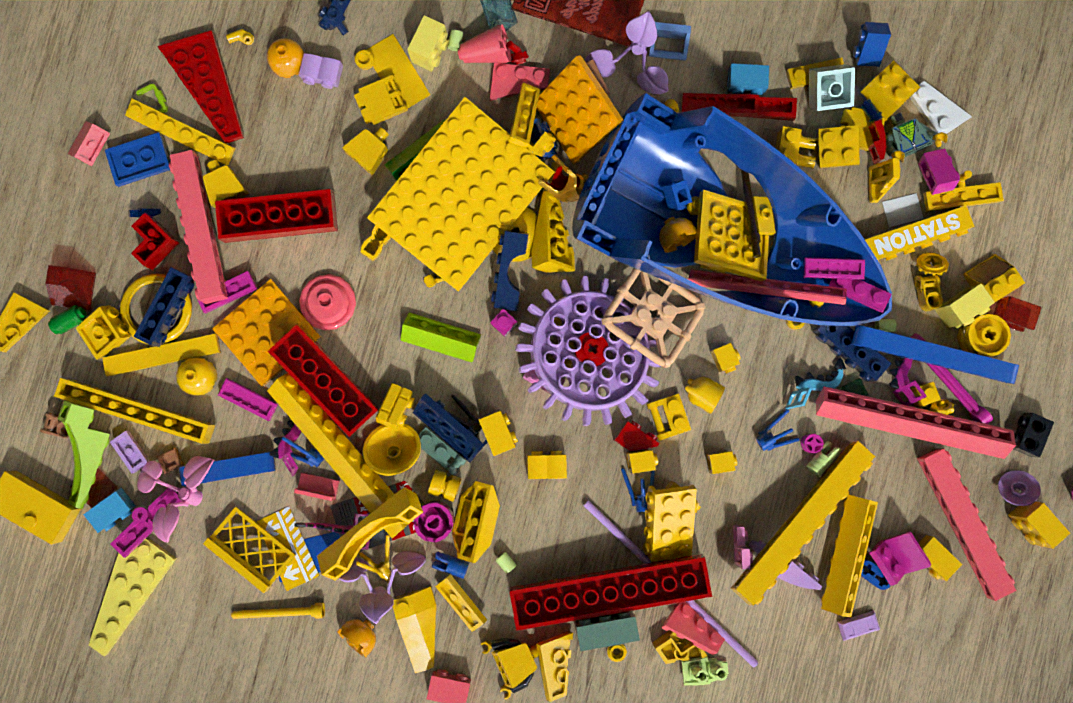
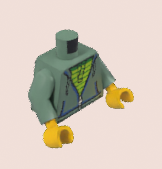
[885,113,948,163]

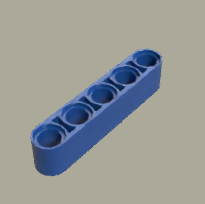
[179,452,276,487]

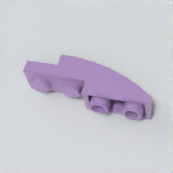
[748,540,822,590]

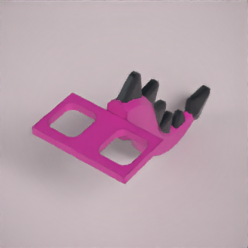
[889,332,927,406]
[269,415,301,476]
[294,513,370,550]

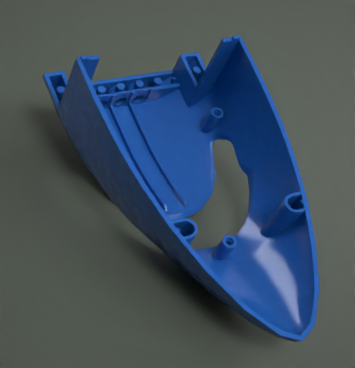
[572,93,892,326]

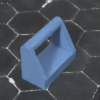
[649,22,691,61]

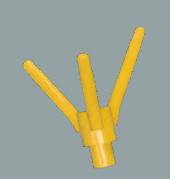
[356,535,391,583]

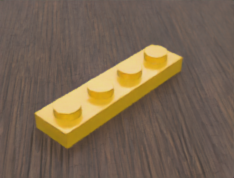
[509,82,540,149]

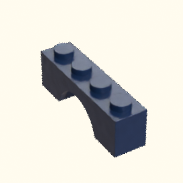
[491,230,529,311]

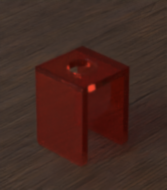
[993,296,1041,332]

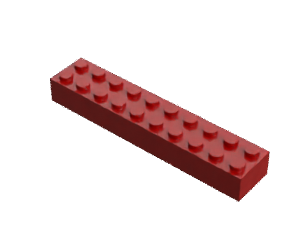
[509,554,713,631]

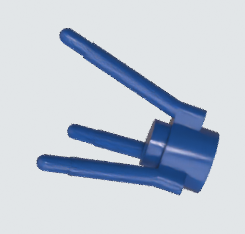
[756,409,800,451]
[282,436,324,467]
[621,468,655,512]

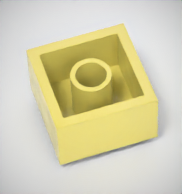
[407,15,449,72]
[934,284,995,328]

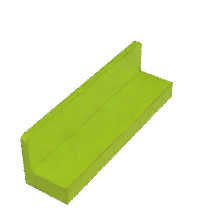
[400,312,481,363]

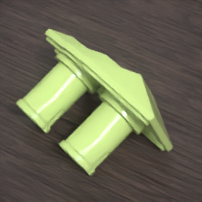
[681,656,729,685]

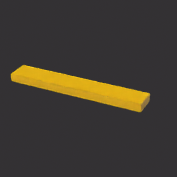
[102,334,221,377]

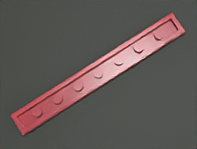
[688,269,847,305]

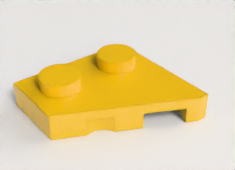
[869,158,900,203]

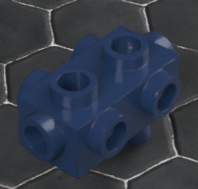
[318,0,351,36]

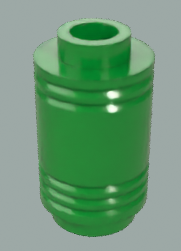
[48,305,87,334]

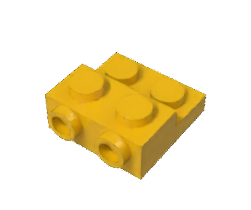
[76,305,131,360]

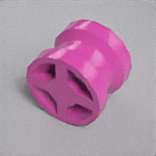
[800,434,824,453]

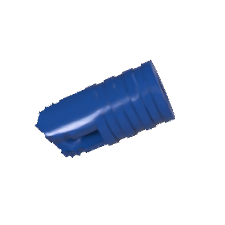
[431,551,470,579]

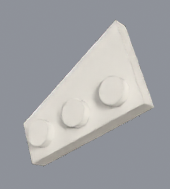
[910,81,972,134]

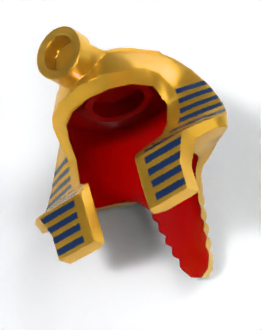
[538,155,588,203]

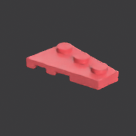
[490,63,550,101]
[661,602,725,655]

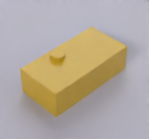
[0,470,81,545]

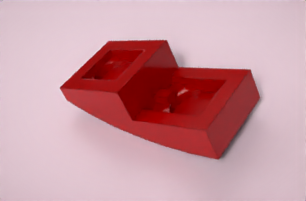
[868,120,886,165]

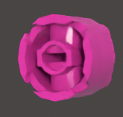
[414,501,455,542]

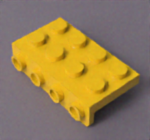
[643,485,697,562]

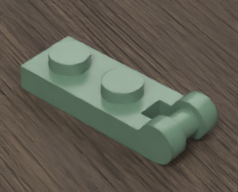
[418,427,467,476]

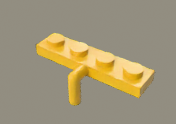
[923,170,1004,212]

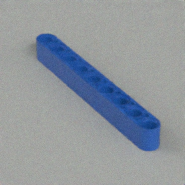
[851,325,1020,384]

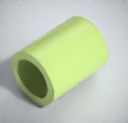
[448,30,463,51]
[875,319,896,333]
[495,552,517,574]

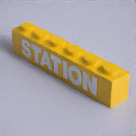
[865,205,975,261]

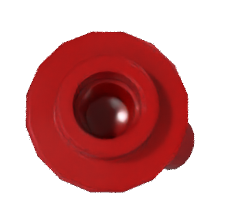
[506,40,529,65]

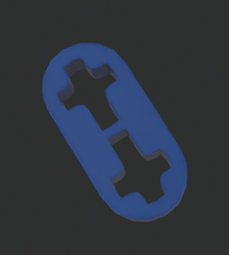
[861,560,890,590]

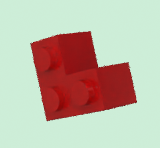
[131,213,179,270]

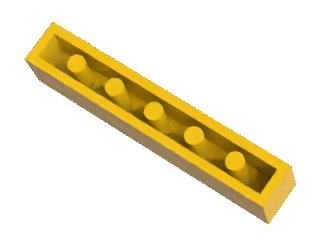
[821,495,878,617]

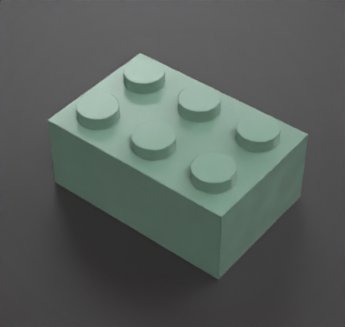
[575,611,640,651]

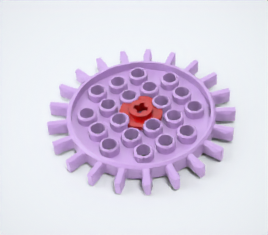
[515,276,661,426]

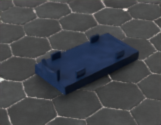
[412,393,487,463]

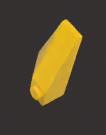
[531,191,575,273]
[392,586,437,673]

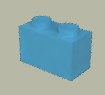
[727,63,769,95]
[83,487,136,533]

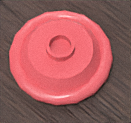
[299,274,356,331]

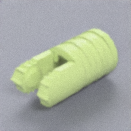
[806,441,842,477]

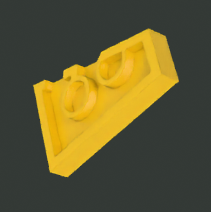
[0,293,50,352]
[537,631,573,702]

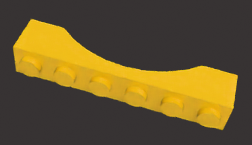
[317,487,423,580]

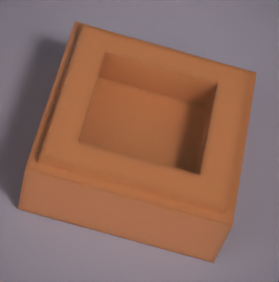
[157,448,184,474]

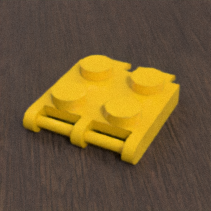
[354,75,408,125]
[841,107,888,151]

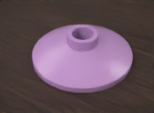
[998,471,1041,506]

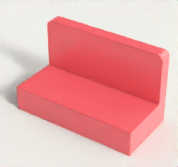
[68,121,110,166]
[294,472,340,501]

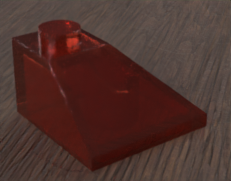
[45,265,96,310]

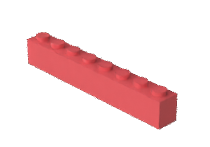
[169,150,228,304]
[917,448,1016,601]

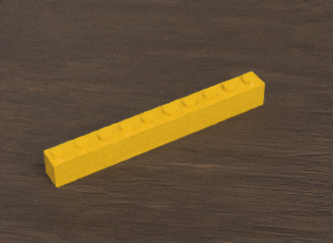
[267,373,412,538]
[730,441,876,606]

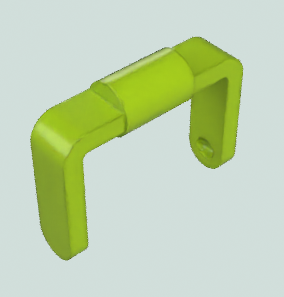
[136,84,168,113]

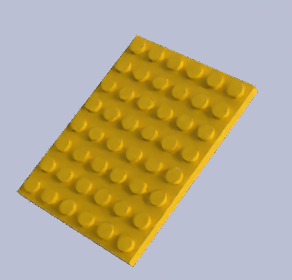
[367,97,554,292]

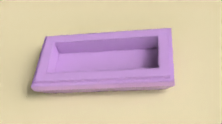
[837,610,880,641]

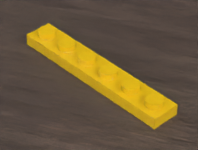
[125,98,236,165]

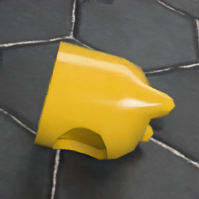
[685,376,725,414]

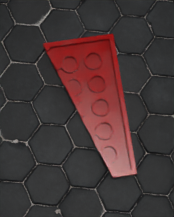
[157,30,244,144]

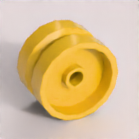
[957,314,1011,357]

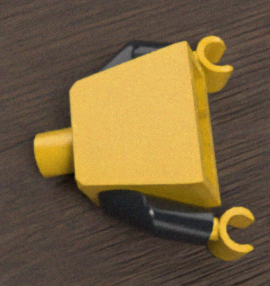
[480,638,538,700]

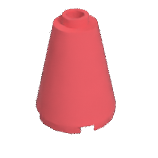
[458,24,511,63]

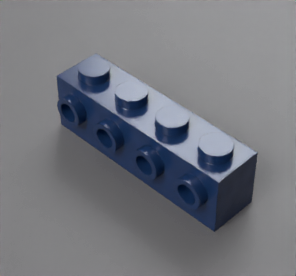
[134,267,195,347]
[813,325,891,382]

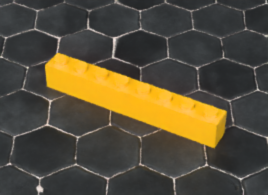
[54,378,216,444]

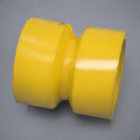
[428,469,462,502]

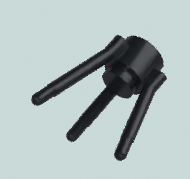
[447,395,482,437]

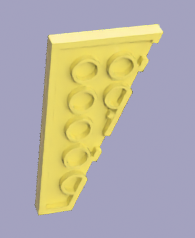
[89,525,177,656]

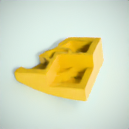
[652,630,707,664]

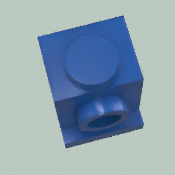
[660,180,692,211]

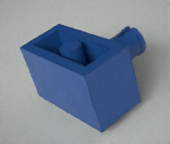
[853,22,891,67]

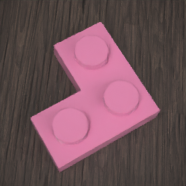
[733,525,753,569]

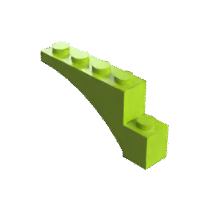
[58,401,110,509]

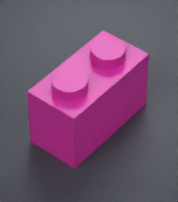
[918,149,960,195]

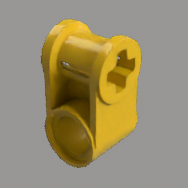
[915,274,943,312]

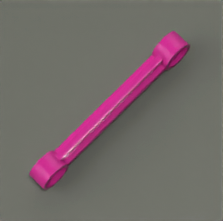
[910,333,993,424]

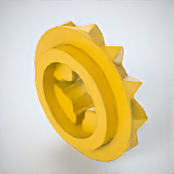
[916,253,949,276]

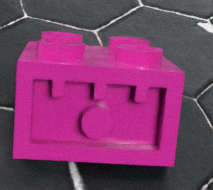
[869,531,931,586]

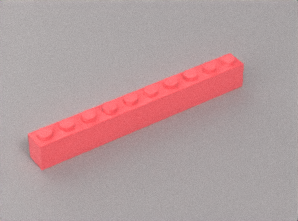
[816,386,1016,459]

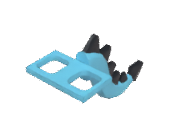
[785,358,846,410]

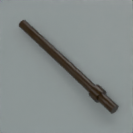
[740,169,761,258]

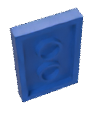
[105,132,170,187]

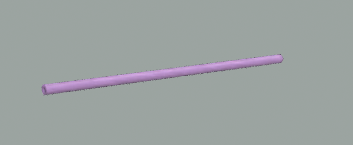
[583,500,758,668]

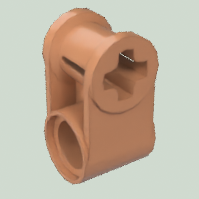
[40,412,69,438]

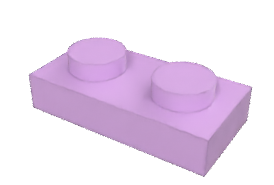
[110,431,149,474]

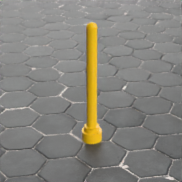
[231,602,325,619]

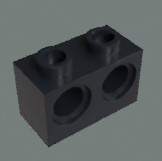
[1013,413,1054,458]

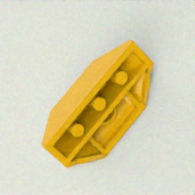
[452,481,500,563]

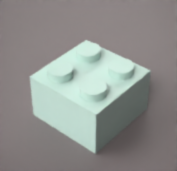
[809,64,855,111]

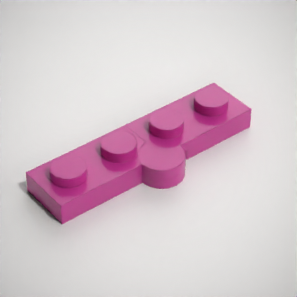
[110,488,182,558]

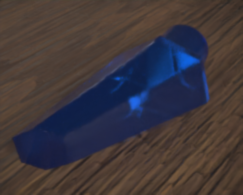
[128,208,161,219]

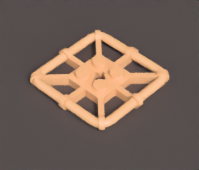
[601,268,706,368]

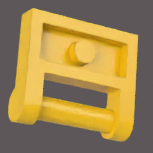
[646,394,691,441]

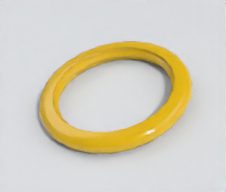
[120,274,192,345]

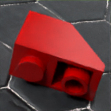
[614,420,660,451]

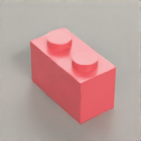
[427,669,471,703]

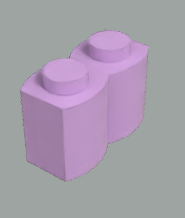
[299,53,343,89]

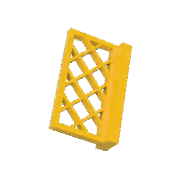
[203,507,296,593]

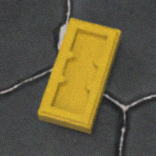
[752,196,776,235]

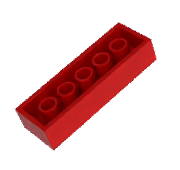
[215,189,338,243]
[267,324,380,437]

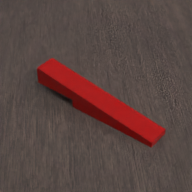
[682,93,797,121]

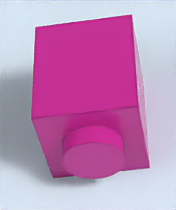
[490,309,518,337]

